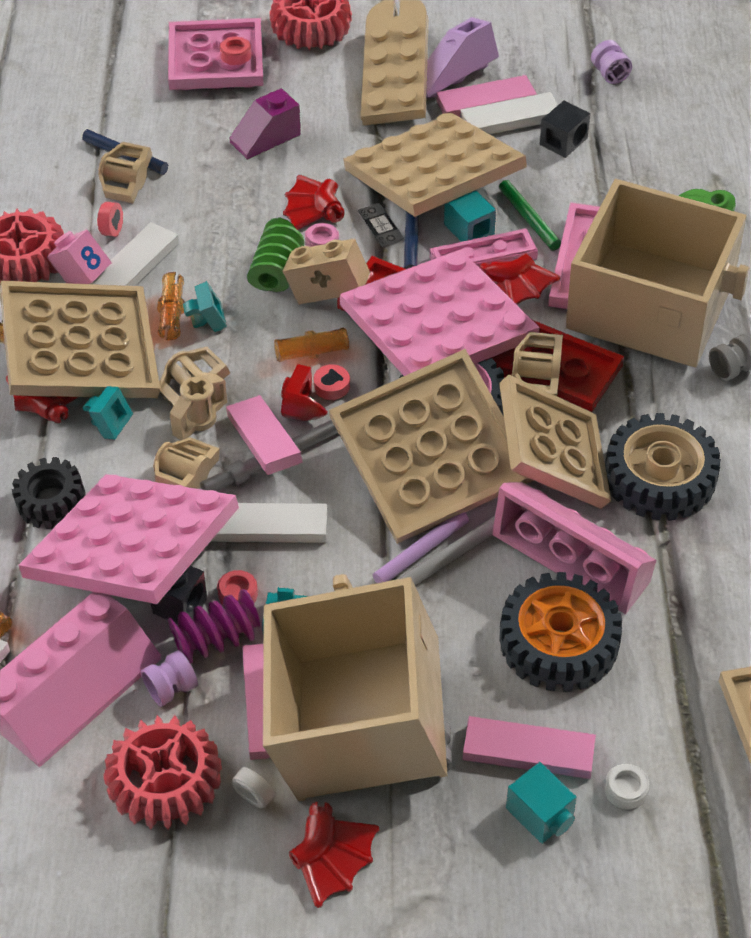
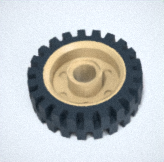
[605,413,721,521]

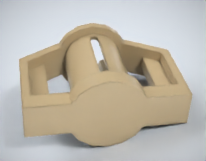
[98,142,152,203]
[512,332,563,396]
[159,347,230,407]
[169,374,227,440]
[153,437,220,489]

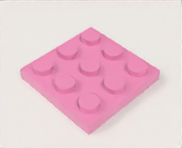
[168,18,264,90]

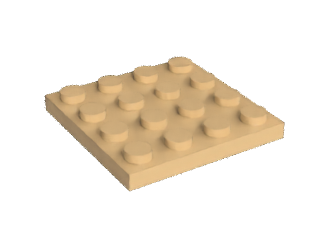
[343,113,527,217]
[0,281,160,398]
[329,349,534,544]

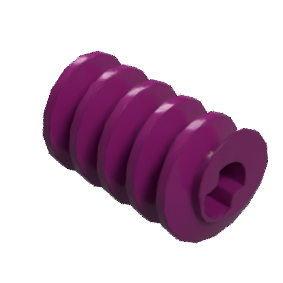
[168,589,260,665]

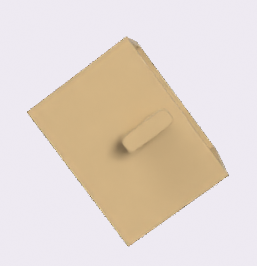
[566,178,750,368]
[263,574,448,802]

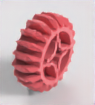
[270,0,352,50]
[0,208,64,284]
[104,715,222,830]

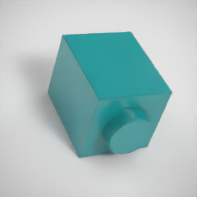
[444,190,496,242]
[506,762,577,844]

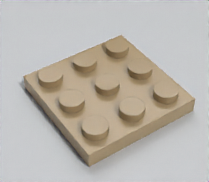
[499,375,611,509]

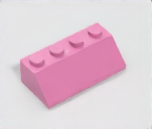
[492,482,656,614]
[0,592,161,767]

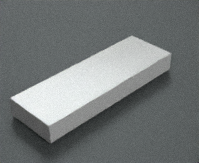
[460,92,558,134]
[91,222,179,286]
[210,503,327,543]

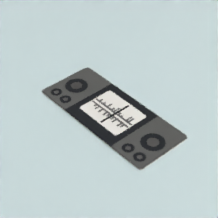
[358,203,404,247]

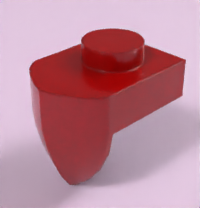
[281,364,328,421]

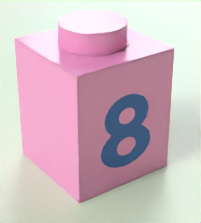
[47,230,112,284]

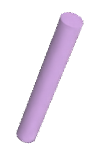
[373,512,469,583]

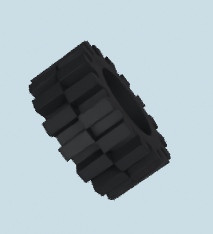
[12,457,86,529]

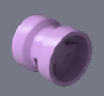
[591,40,633,84]
[141,650,198,707]

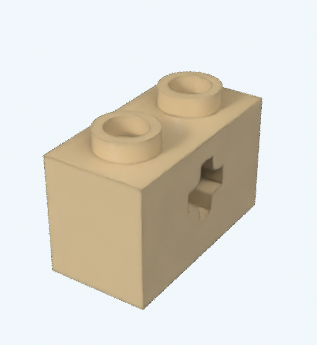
[283,238,370,305]

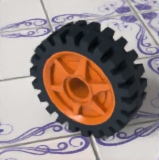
[500,572,622,692]

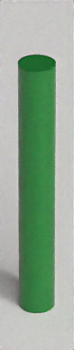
[498,180,561,251]

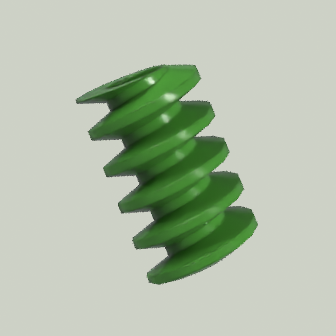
[247,217,305,292]

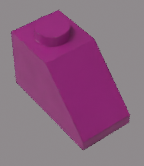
[229,88,301,160]

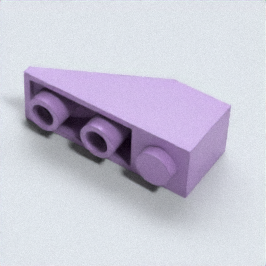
[426,17,499,98]

